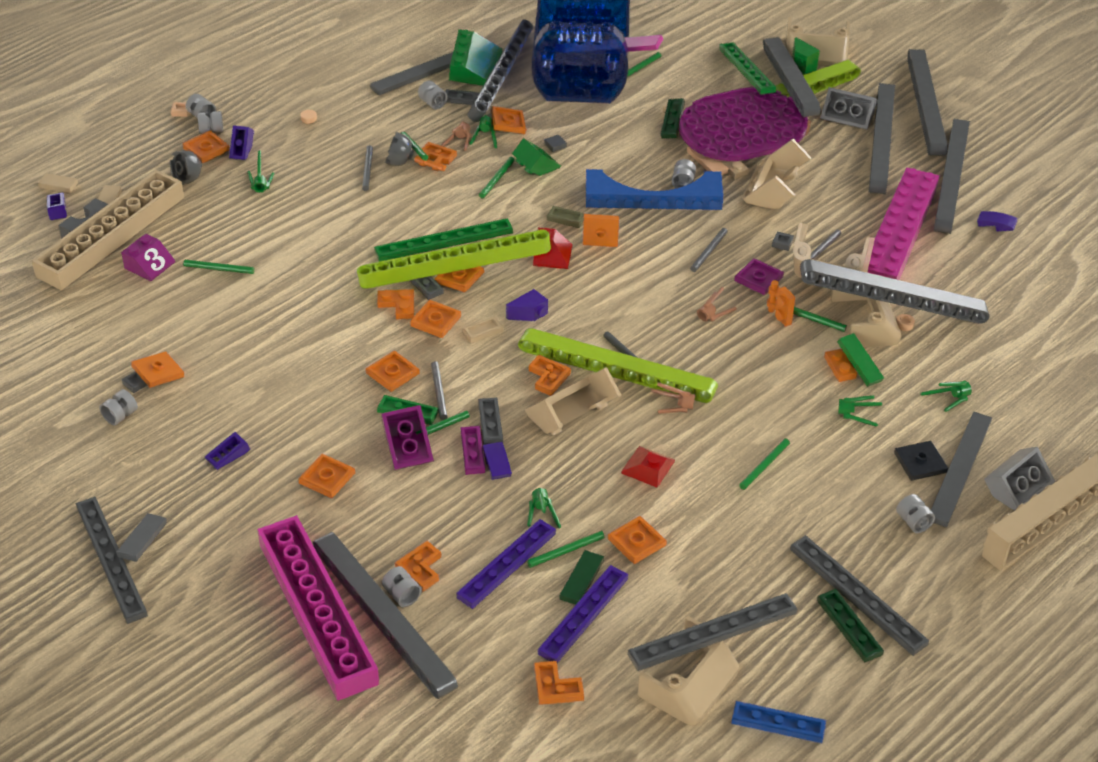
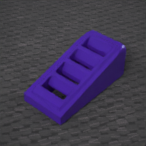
[47,192,67,220]
[204,432,251,470]

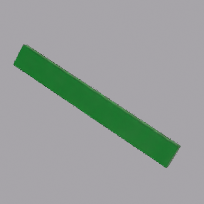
[719,42,776,94]
[374,218,513,262]

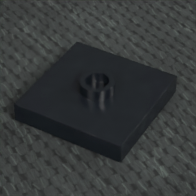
[894,441,949,481]

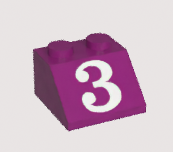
[121,233,175,281]

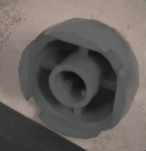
[385,132,414,166]
[170,150,202,185]

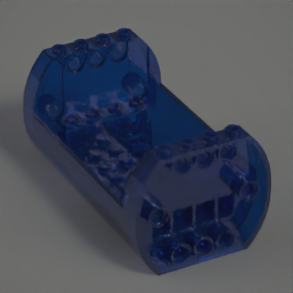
[532,0,630,104]

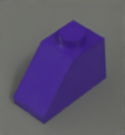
[229,125,254,160]
[506,289,548,321]

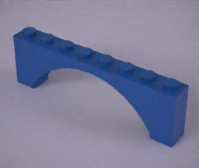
[586,169,723,210]

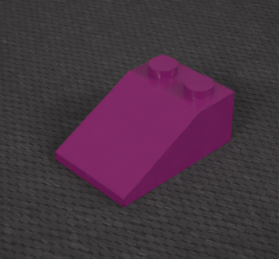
[381,405,434,470]

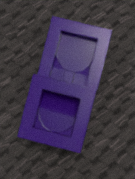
[977,211,1018,231]
[482,442,512,480]

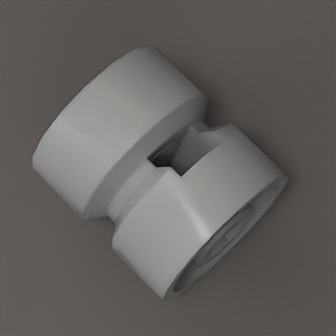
[418,81,447,109]
[186,94,216,118]
[198,111,223,134]
[672,159,696,189]
[99,389,138,425]
[896,494,935,533]
[382,566,422,607]

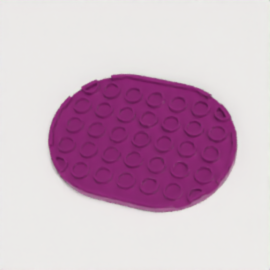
[679,87,808,161]

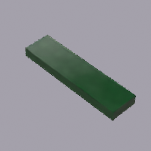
[817,589,884,663]

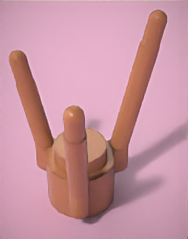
[441,121,472,151]
[697,287,737,322]
[651,383,695,413]

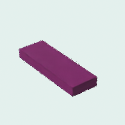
[460,426,485,475]

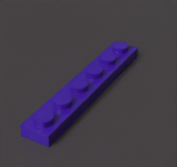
[456,519,556,609]
[538,565,628,663]

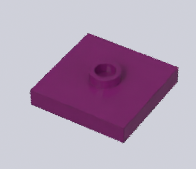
[734,258,784,295]

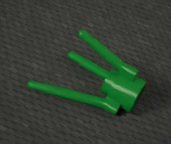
[469,115,497,149]
[247,150,275,193]
[920,380,972,412]
[838,395,882,426]
[527,488,561,528]

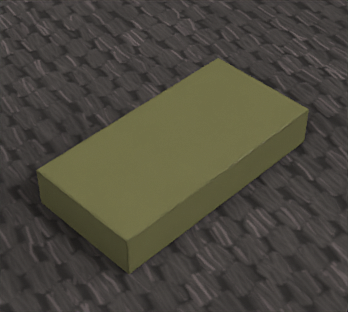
[547,206,585,228]

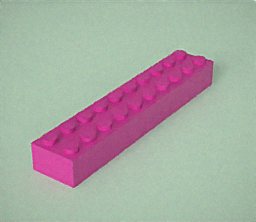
[867,167,939,280]
[257,515,379,701]

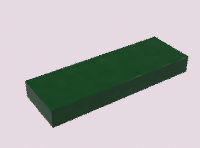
[660,98,685,139]
[559,550,604,605]

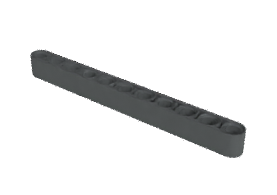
[468,19,533,122]
[763,37,820,117]
[907,49,947,156]
[869,83,895,194]
[934,119,970,234]
[800,259,990,324]
[313,532,458,699]

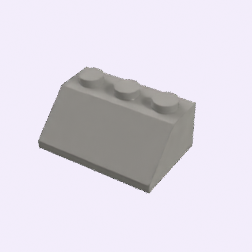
[820,87,877,130]
[984,447,1055,511]

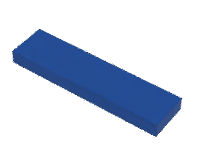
[731,701,826,743]

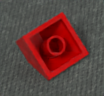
[533,227,573,269]
[621,446,675,488]

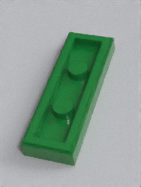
[837,333,884,387]
[377,395,439,425]

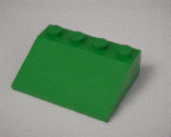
[449,29,503,86]

